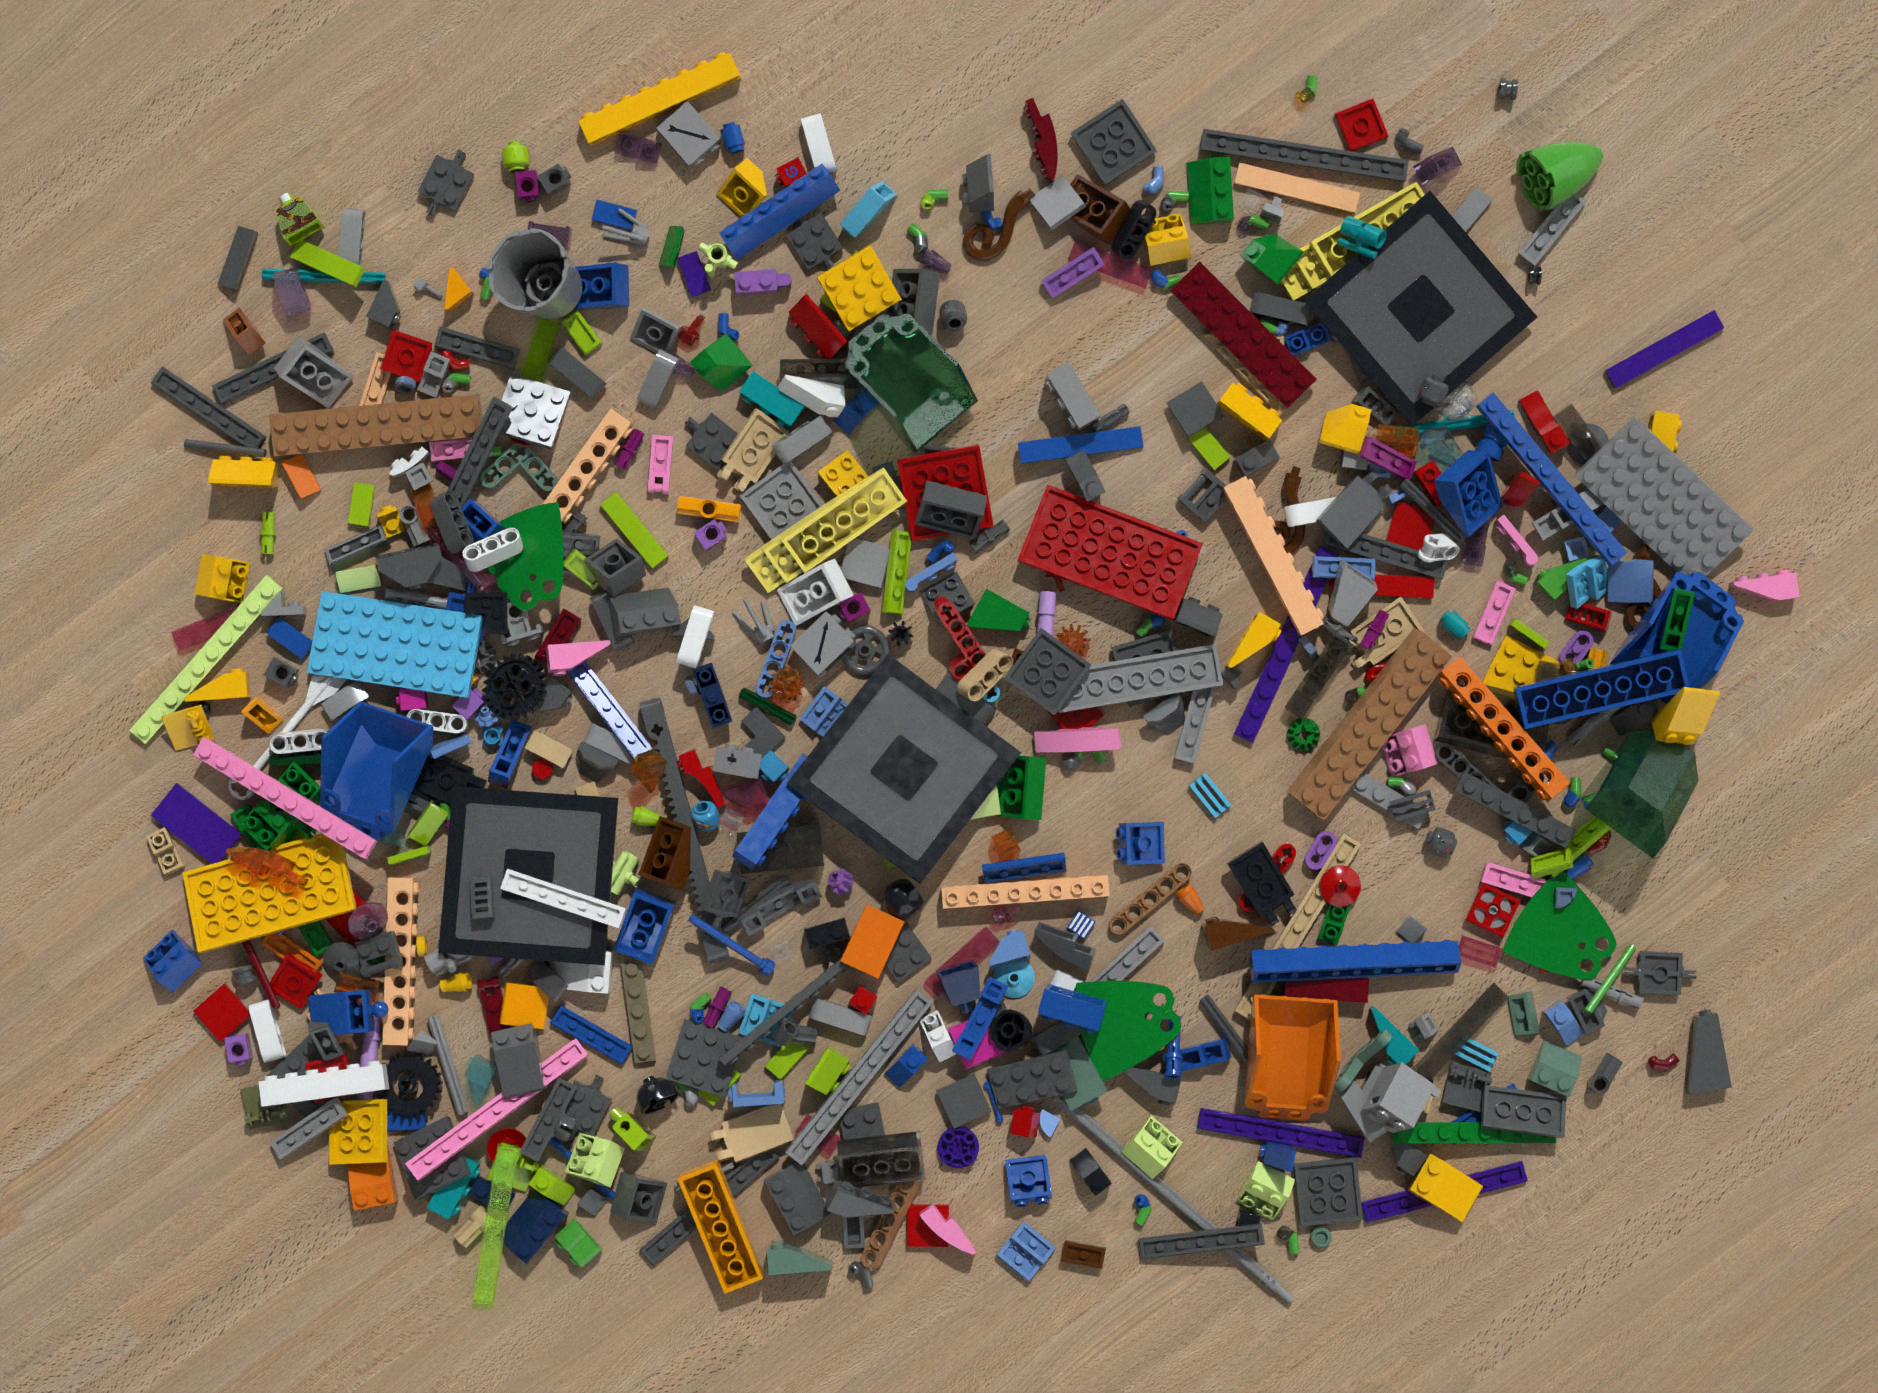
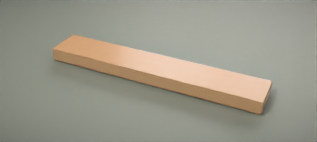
[1234,162,1360,214]

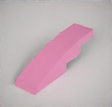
[1034,727,1121,752]

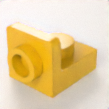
[376,505,407,538]

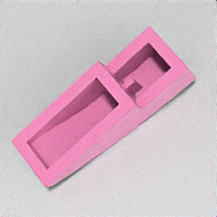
[919,1203,976,1255]

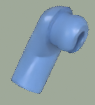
[1143,166,1164,195]

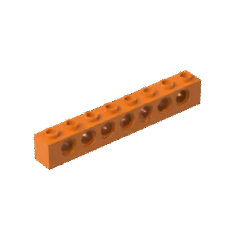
[1438,656,1570,803]

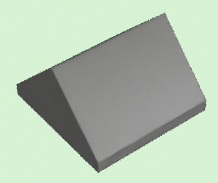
[630,307,682,353]

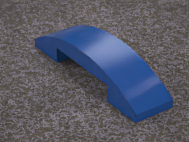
[952,977,1008,1061]

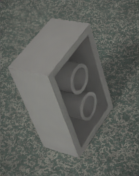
[1045,362,1101,431]

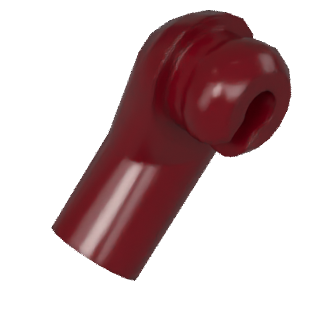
[1648,1053,1680,1072]

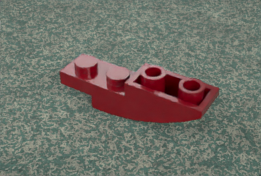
[1023,98,1058,183]

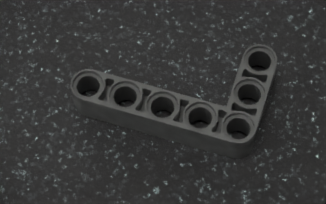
[1434,743,1545,818]

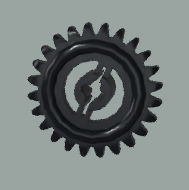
[376,1051,443,1120]

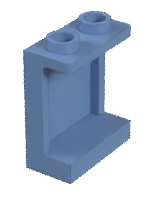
[729,1079,785,1107]

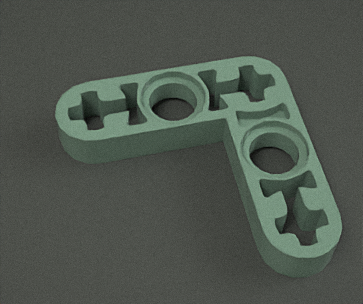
[480,443,558,492]
[1334,1029,1393,1093]

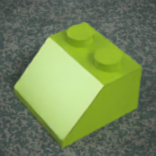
[805,1045,851,1095]

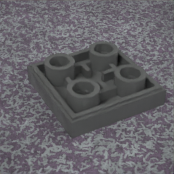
[1167,381,1224,438]
[936,1073,992,1129]

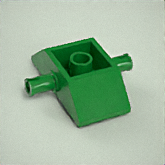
[240,762,321,852]

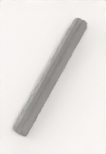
[427,1015,469,1115]

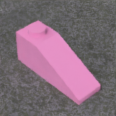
[545,640,610,676]

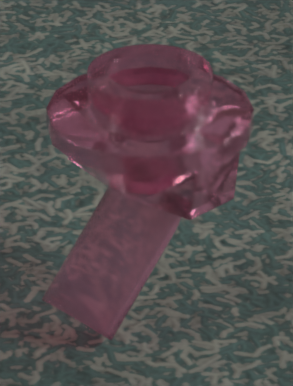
[993,903,1022,924]

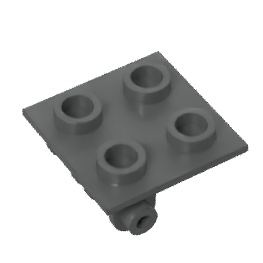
[920,571,975,624]
[1442,1062,1492,1113]

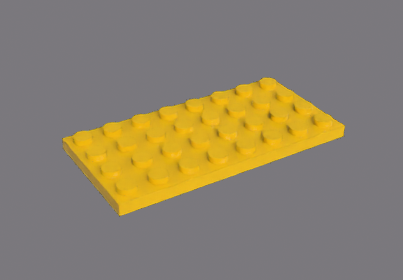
[182,833,357,953]

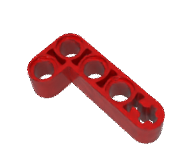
[933,597,986,681]

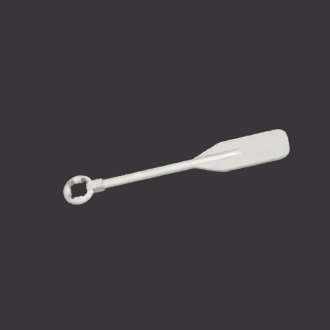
[228,674,347,800]

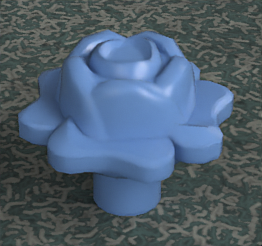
[474,706,499,727]

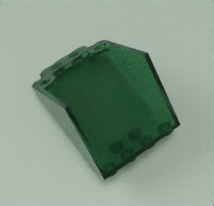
[845,314,978,454]
[1581,728,1699,859]

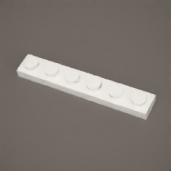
[500,869,627,928]

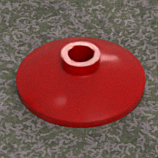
[1320,865,1361,907]
[486,1128,526,1162]

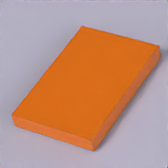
[840,904,904,978]

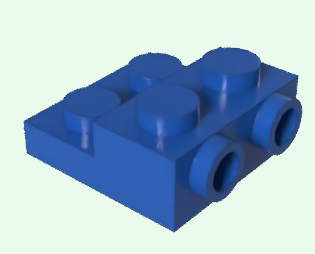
[1115,822,1165,865]
[1005,1155,1052,1207]

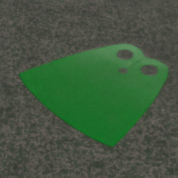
[487,502,564,611]
[1503,871,1617,980]
[1076,981,1181,1081]

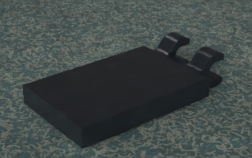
[413,755,487,804]
[1226,841,1297,926]

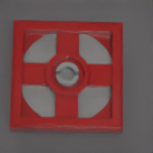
[1465,882,1521,938]

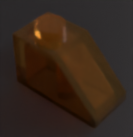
[411,483,437,529]
[630,749,668,794]

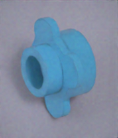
[482,726,503,746]

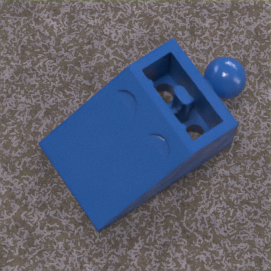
[309,989,389,1035]

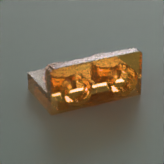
[1376,424,1419,460]

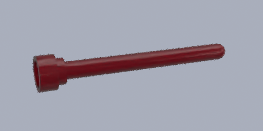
[242,940,280,1010]

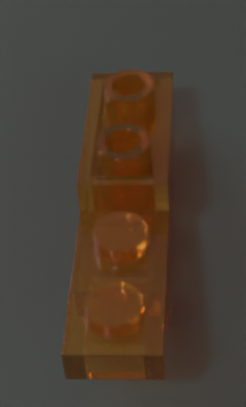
[226,847,308,887]

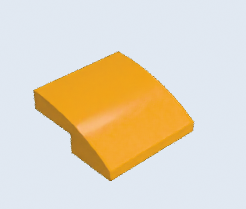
[500,982,549,1029]

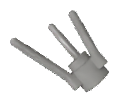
[602,209,650,246]
[732,599,775,644]

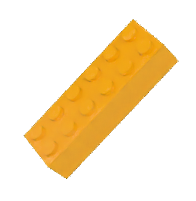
[677,1159,765,1294]

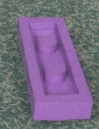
[1041,247,1105,298]

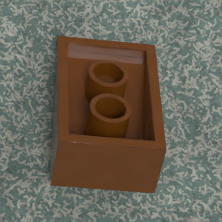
[1069,174,1130,245]
[638,816,691,891]
[1202,916,1272,951]

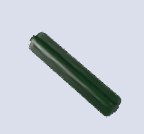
[739,688,796,725]

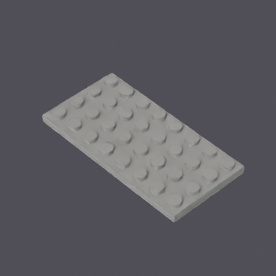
[1574,415,1754,576]

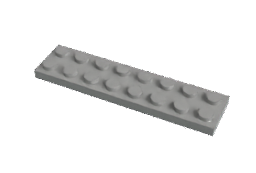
[1058,644,1223,713]

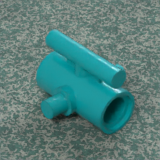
[1337,216,1387,259]

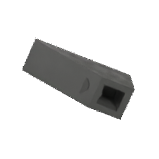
[825,1180,894,1218]

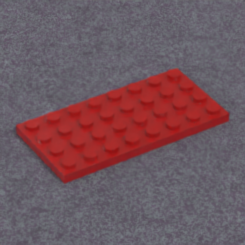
[1017,484,1203,621]

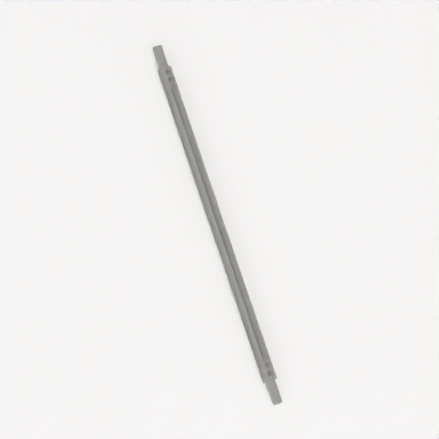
[1052,1095,1294,1304]

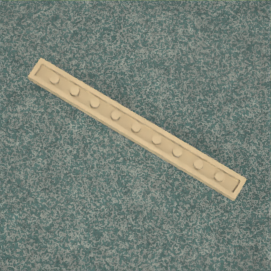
[1234,833,1361,1020]

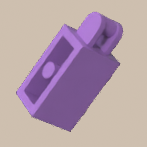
[734,269,792,296]

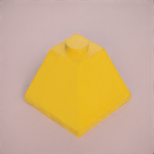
[716,158,767,218]
[1319,404,1371,454]

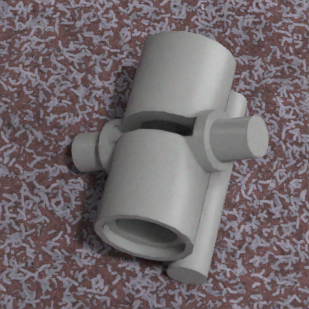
[424,939,474,977]

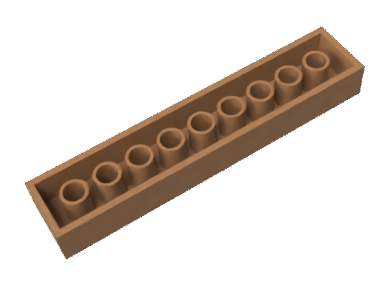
[269,394,482,456]
[1286,628,1452,821]

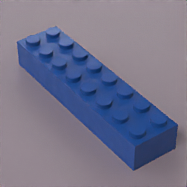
[1513,649,1690,729]

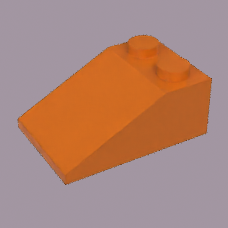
[347,1141,399,1210]

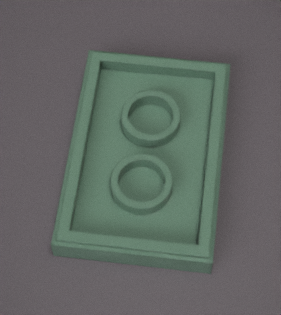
[1047,1036,1108,1111]

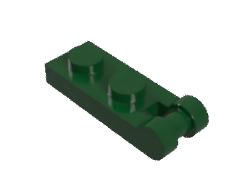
[268,751,321,766]

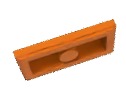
[281,454,321,500]

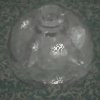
[1435,381,1477,421]

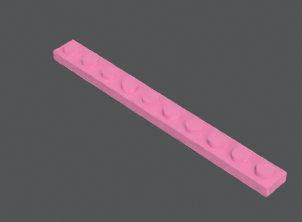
[193,737,377,859]
[405,1038,588,1181]

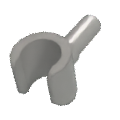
[414,278,442,298]

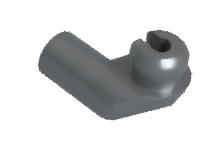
[848,1262,873,1288]

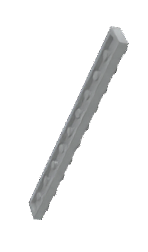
[785,989,933,1165]

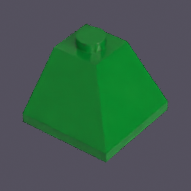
[1240,234,1304,285]
[690,333,753,392]

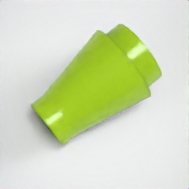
[631,806,663,826]

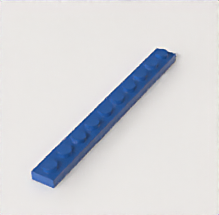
[1476,392,1628,567]

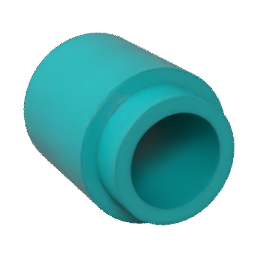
[1440,610,1471,641]

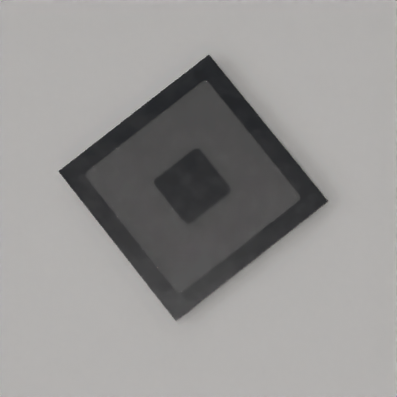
[1304,191,1537,427]
[786,654,1021,884]
[438,786,619,965]

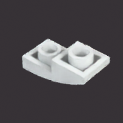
[389,447,430,477]

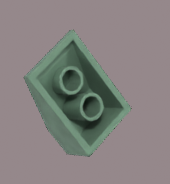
[767,1240,833,1275]

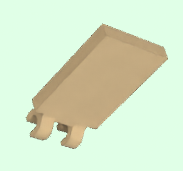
[717,408,790,492]
[1340,597,1424,669]
[709,1104,794,1163]

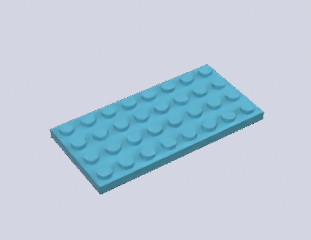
[307,591,484,698]

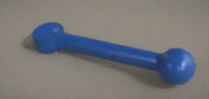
[984,1081,1004,1123]

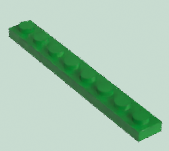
[1391,1122,1556,1143]

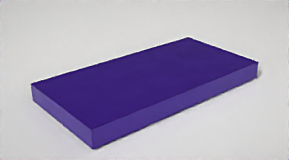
[150,783,242,864]

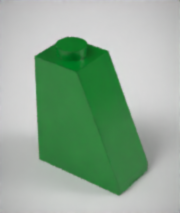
[967,589,1031,632]

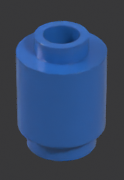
[720,122,745,154]

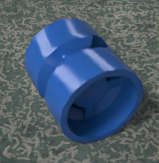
[1475,424,1507,462]

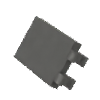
[1316,469,1392,550]

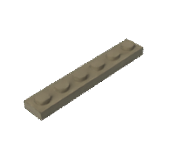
[619,952,656,1063]

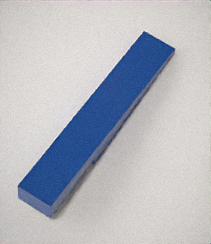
[1018,426,1144,464]

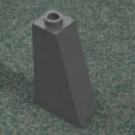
[1686,1009,1732,1095]

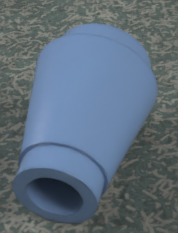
[717,1000,746,1032]

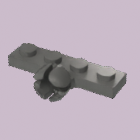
[520,1077,578,1162]

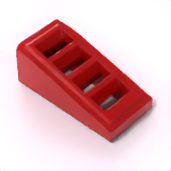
[1565,604,1612,633]

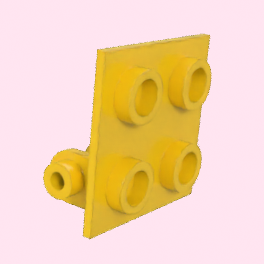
[817,450,869,497]
[161,705,215,751]

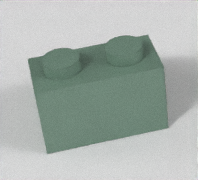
[1527,1040,1582,1097]

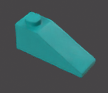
[1369,1005,1419,1065]

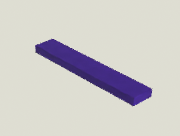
[1605,310,1724,389]

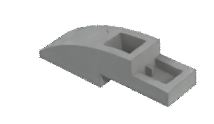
[1531,489,1604,541]

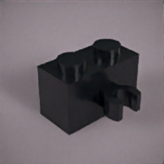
[804,917,850,959]

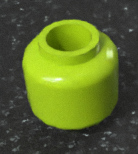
[502,141,530,173]

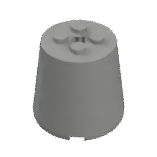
[487,228,582,319]

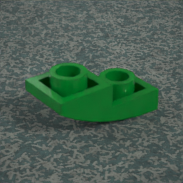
[1318,904,1351,945]

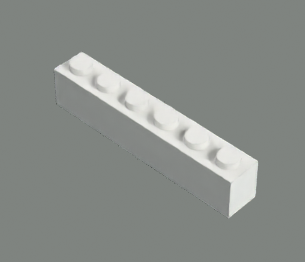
[259,1061,389,1107]

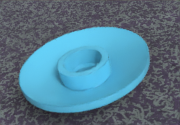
[993,960,1035,998]

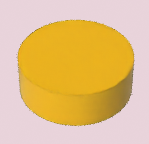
[416,936,428,957]

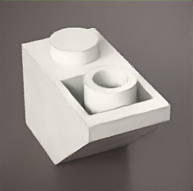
[919,1010,956,1062]

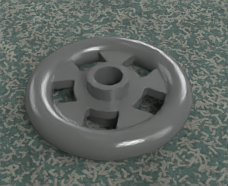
[842,625,890,675]

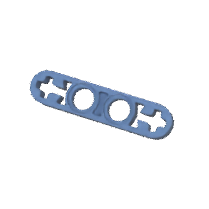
[756,620,796,698]

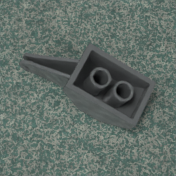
[375,542,491,593]

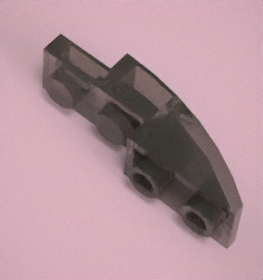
[1284,638,1349,719]

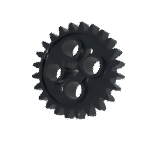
[482,653,548,721]

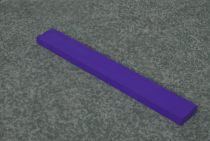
[1197,1107,1365,1158]
[1361,1160,1528,1223]

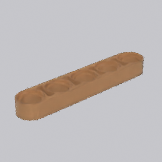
[1109,863,1192,935]
[861,1174,919,1269]

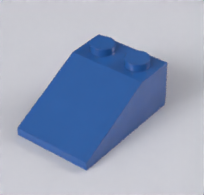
[573,262,629,310]
[614,888,676,964]

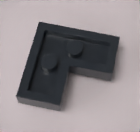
[465,592,508,634]

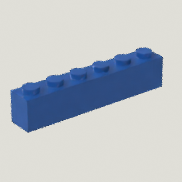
[719,163,841,260]
[732,753,807,871]

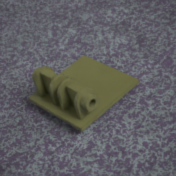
[240,1085,290,1130]

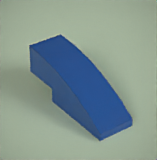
[1162,1038,1232,1071]

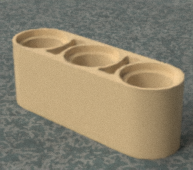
[957,649,1013,701]

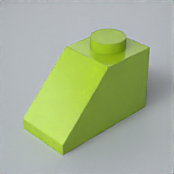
[528,1164,576,1206]

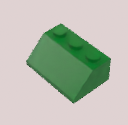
[1187,157,1234,225]
[995,756,1046,820]

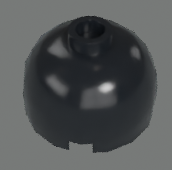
[989,1009,1032,1052]
[636,1076,680,1115]

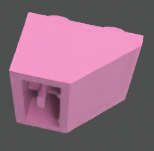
[1382,724,1438,777]

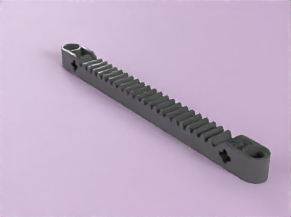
[640,697,730,964]

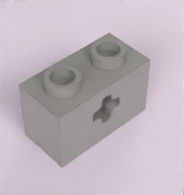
[713,744,762,779]

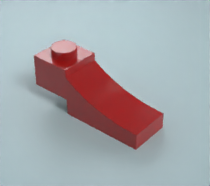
[1518,390,1570,454]
[677,749,726,807]

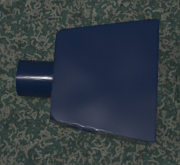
[936,960,980,1013]

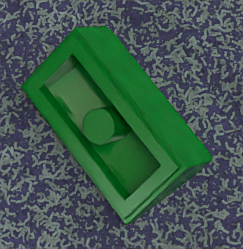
[659,226,685,270]

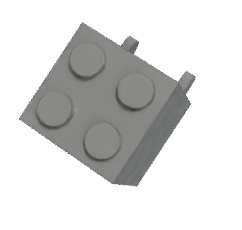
[1362,1062,1441,1133]

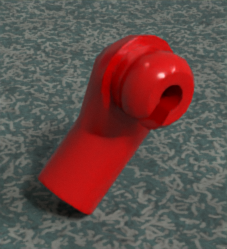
[441,350,470,371]
[1365,662,1387,684]

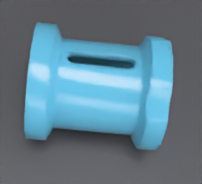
[983,685,1000,702]

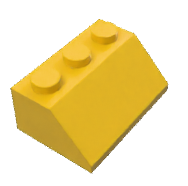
[1217,383,1282,442]
[208,456,279,488]

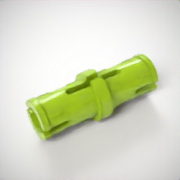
[259,512,276,554]

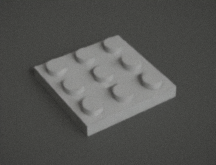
[739,460,823,540]

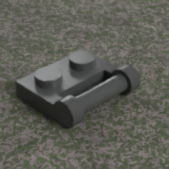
[1177,467,1227,523]
[355,931,403,979]

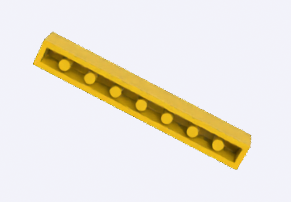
[578,52,741,147]

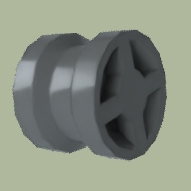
[1498,78,1518,100]
[231,964,257,987]

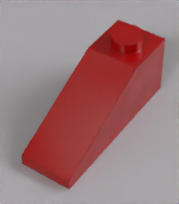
[1500,472,1540,509]

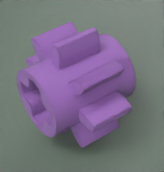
[828,868,853,896]

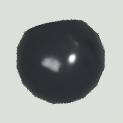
[883,879,924,920]

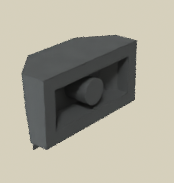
[1143,693,1185,735]
[576,741,619,782]
[1566,988,1607,1035]

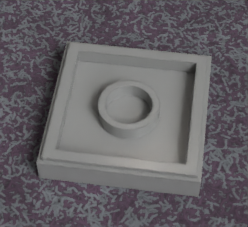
[1029,175,1086,230]

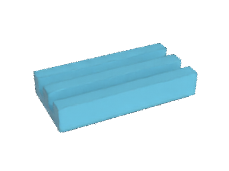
[1189,773,1231,818]
[1452,1034,1499,1072]

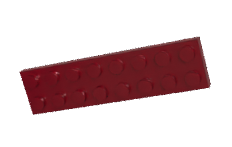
[1170,261,1317,409]

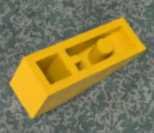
[184,668,251,702]

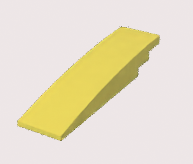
[1280,181,1424,301]
[744,467,907,593]

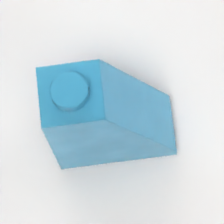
[840,181,898,238]

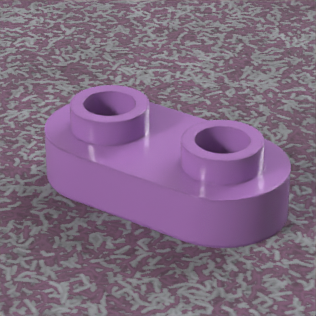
[1559,630,1594,668]
[1304,831,1337,870]

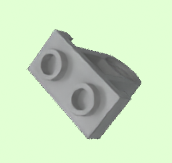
[500,602,544,647]

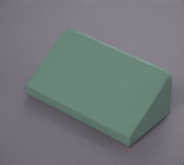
[1507,991,1540,1037]

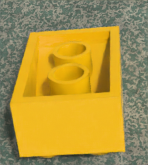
[1225,612,1282,669]
[1651,687,1720,745]
[1408,1153,1483,1222]

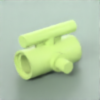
[698,242,738,277]
[611,850,640,895]

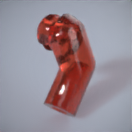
[1587,831,1612,855]

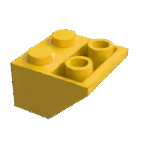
[1144,213,1191,266]
[194,554,250,603]

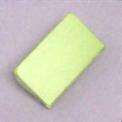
[335,565,382,593]

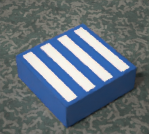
[1067,910,1096,939]

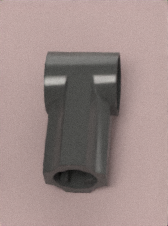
[773,1019,818,1046]
[1587,1053,1623,1094]

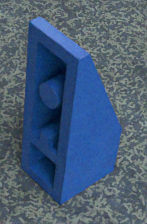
[488,719,532,789]
[1259,1141,1296,1172]

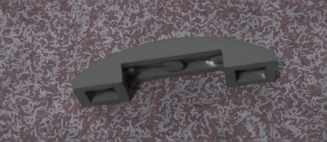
[740,879,822,936]

